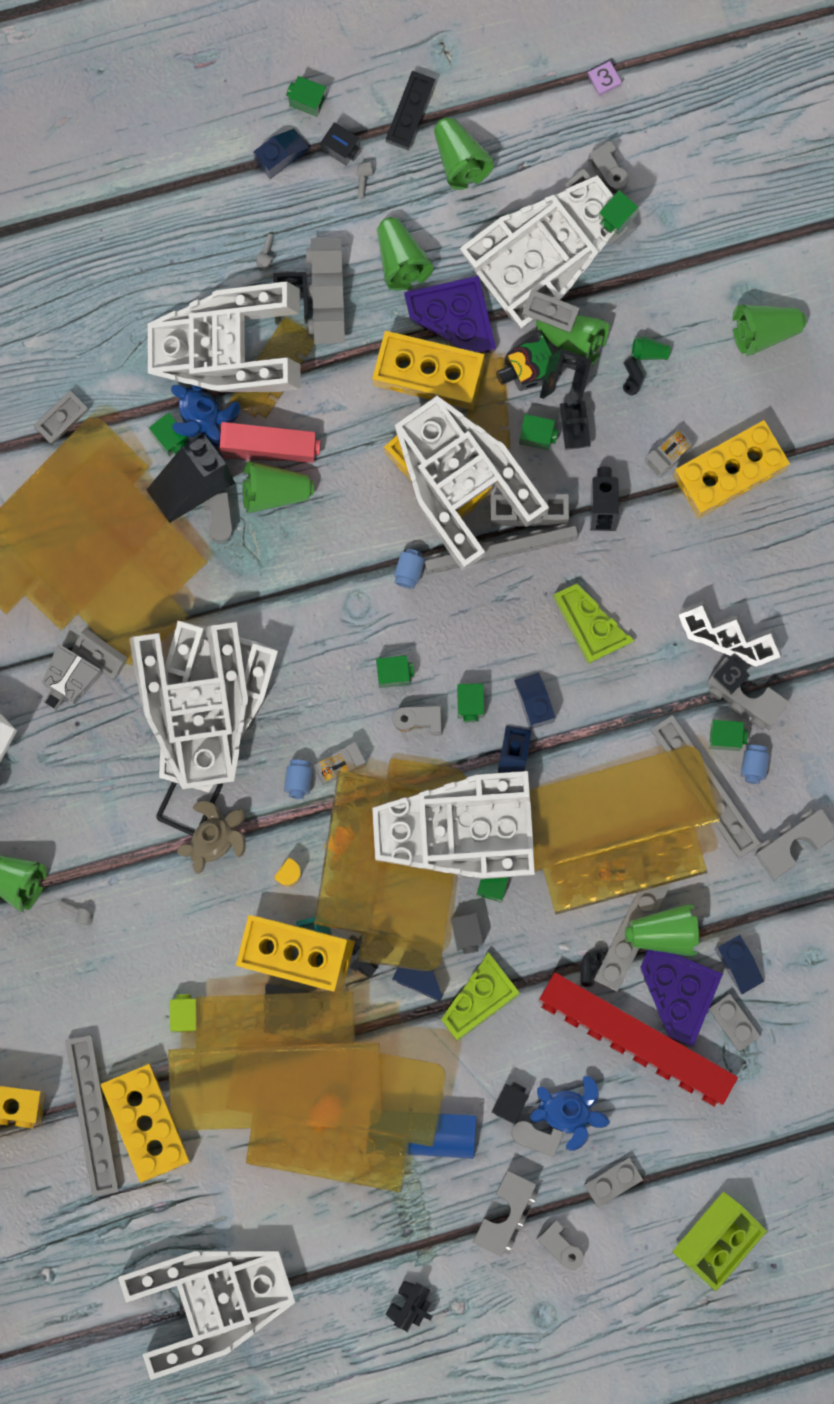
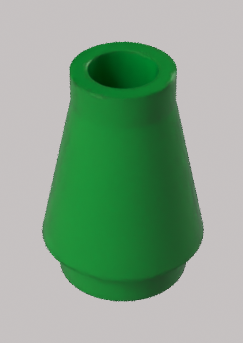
[631,335,671,360]

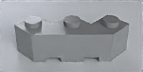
[306,237,345,344]
[679,600,782,667]

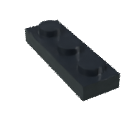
[385,71,436,150]

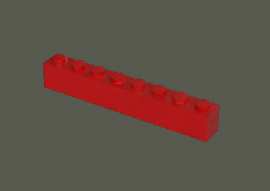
[538,972,739,1107]

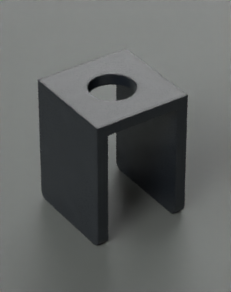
[273,272,308,325]
[540,349,592,409]

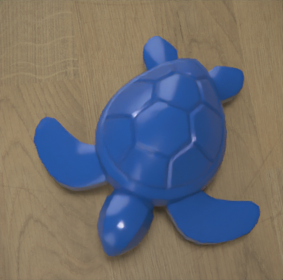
[171,385,241,447]
[530,1076,610,1151]

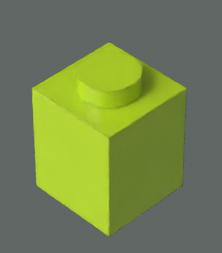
[170,994,198,1033]

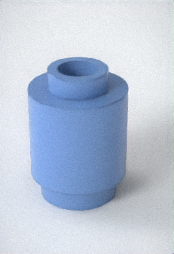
[394,549,425,589]
[740,745,770,784]
[284,759,313,799]

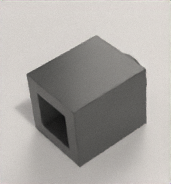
[451,913,483,954]

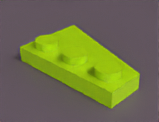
[553,583,635,664]
[441,952,520,1042]

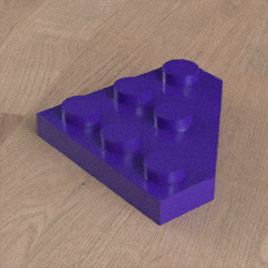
[404,276,496,354]
[640,950,723,1047]

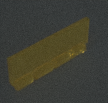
[229,317,315,418]
[466,354,511,449]

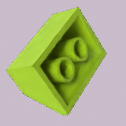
[672,1192,767,1291]

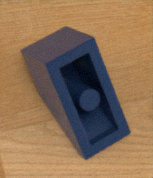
[253,129,310,179]
[514,673,555,729]
[498,726,531,773]
[715,935,764,995]
[392,949,442,1002]

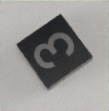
[713,657,750,695]

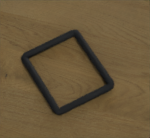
[156,782,223,836]

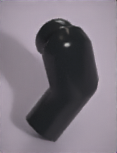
[623,357,644,395]
[580,949,605,987]

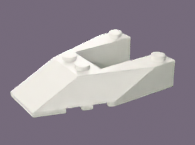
[148,282,301,392]
[395,396,549,571]
[129,622,248,789]
[118,1251,295,1380]

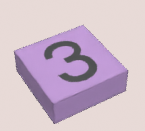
[587,61,622,96]

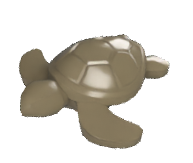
[177,801,246,874]

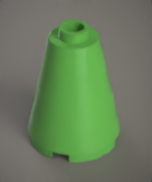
[434,118,494,190]
[377,217,434,291]
[732,305,806,356]
[536,315,610,368]
[242,461,314,513]
[0,855,47,912]
[625,904,699,957]

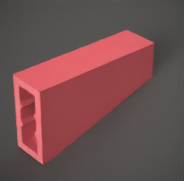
[220,422,320,463]

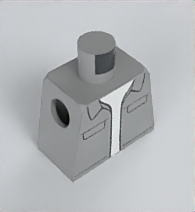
[42,644,103,711]

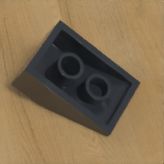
[146,434,235,523]

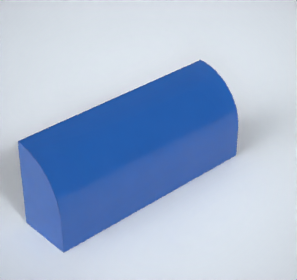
[368,1110,476,1159]

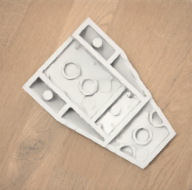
[459,175,615,329]
[159,621,278,793]
[372,771,535,879]

